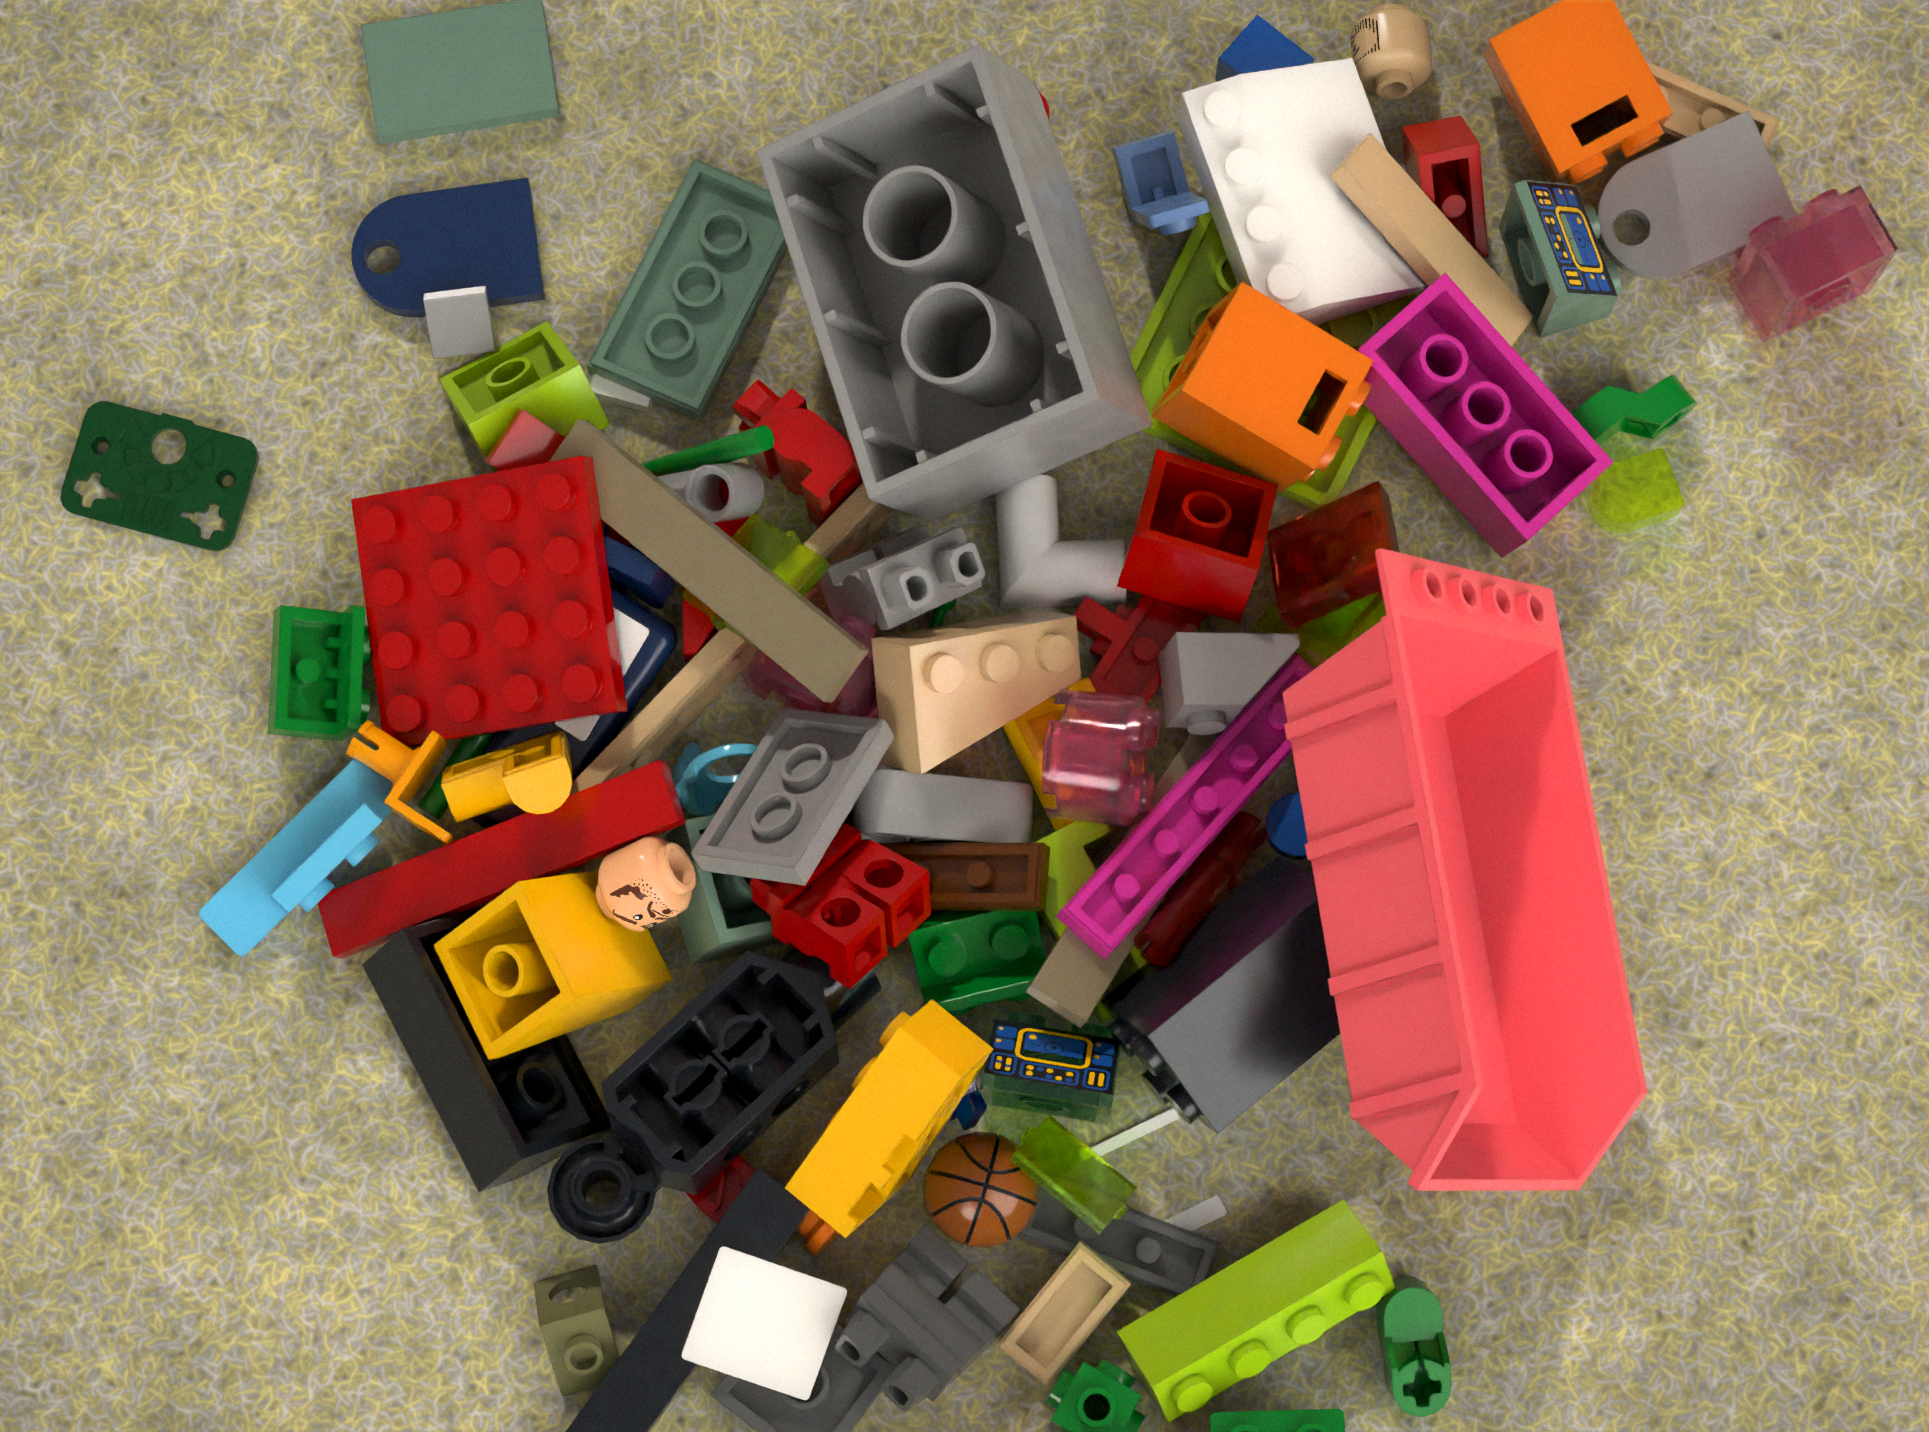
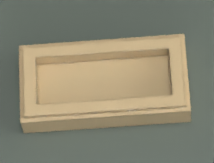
[997,1240,1132,1387]

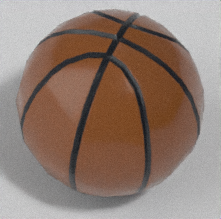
[924,1131,1039,1248]

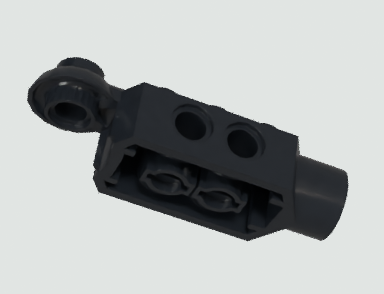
[547,946,882,1244]

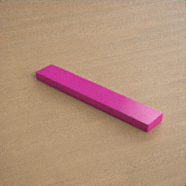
[1056,652,1315,960]

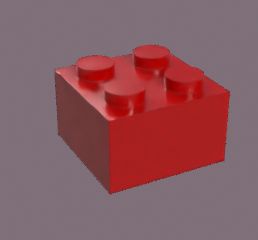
[1117,449,1278,623]

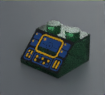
[980,1012,1121,1125]

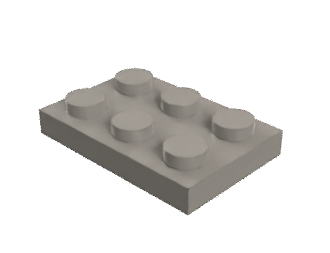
[691,708,895,886]

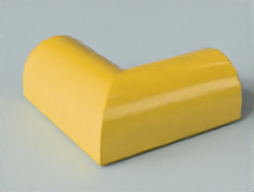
[441,729,572,823]

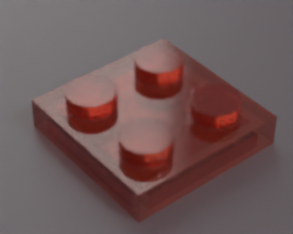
[1267,480,1400,630]

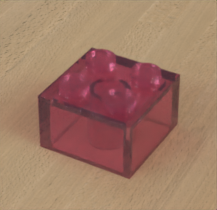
[1728,185,1898,343]

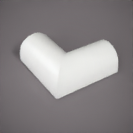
[995,474,1126,609]

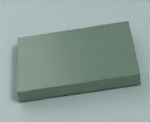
[361,0,560,145]

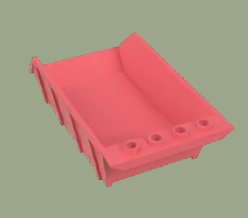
[1282,548,1648,1191]

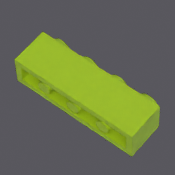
[1117,1199,1396,1423]

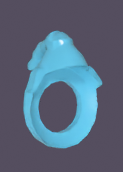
[672,742,758,816]

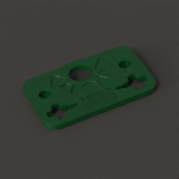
[60,401,259,552]

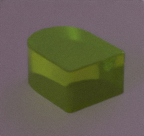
[1587,448,1685,534]

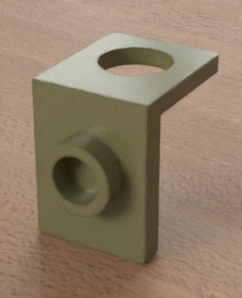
[534,1265,620,1396]

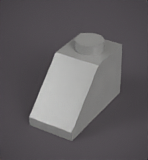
[1158,632,1300,735]

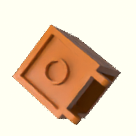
[1484,0,1673,185]
[1151,282,1374,493]

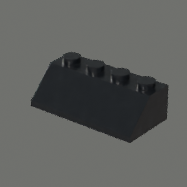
[362,906,612,1192]

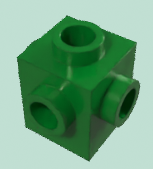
[1045,1359,1146,1432]

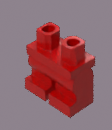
[733,379,863,527]
[750,823,931,990]

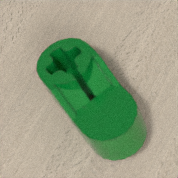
[1571,375,1697,445]
[1376,1276,1452,1417]

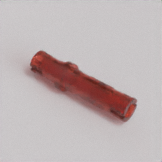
[1134,811,1267,966]

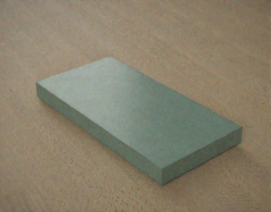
[587,158,788,422]

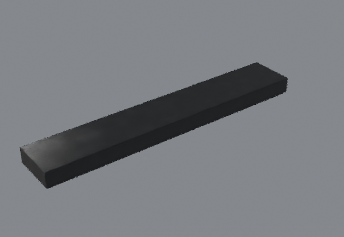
[565,1167,812,1432]

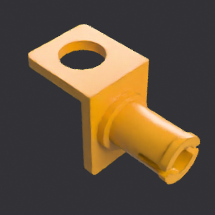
[346,720,456,845]

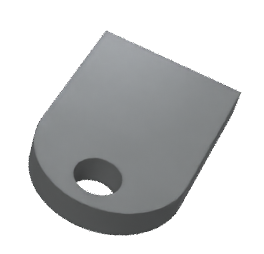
[1596,111,1800,280]

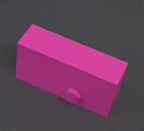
[1357,272,1613,559]

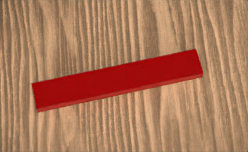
[317,760,686,959]

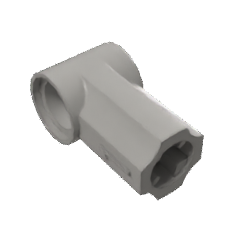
[657,462,764,523]

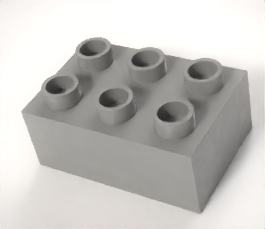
[756,44,1153,522]

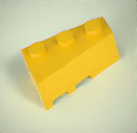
[785,999,993,1238]

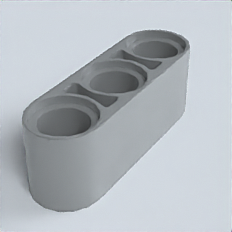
[853,769,1033,843]

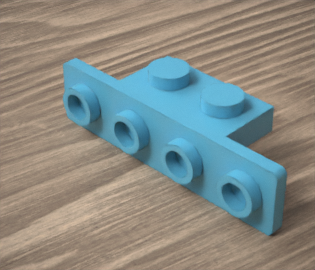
[198,743,393,956]

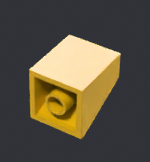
[433,870,673,1060]

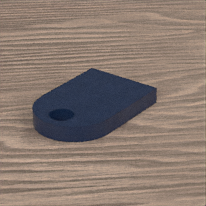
[351,178,545,317]

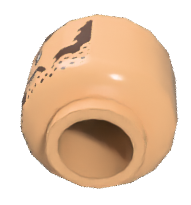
[596,835,696,932]

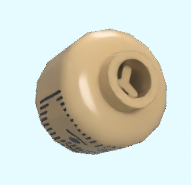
[1350,4,1432,100]

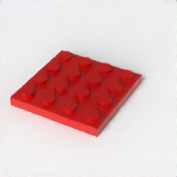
[351,455,627,748]

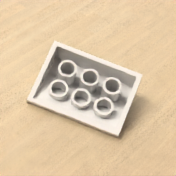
[1177,58,1429,326]

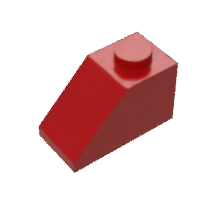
[1401,115,1489,258]

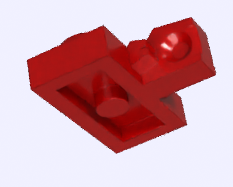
[1073,595,1206,723]

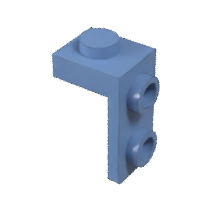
[1111,131,1210,235]

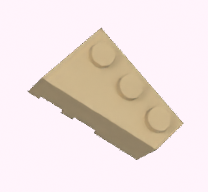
[871,609,1081,775]

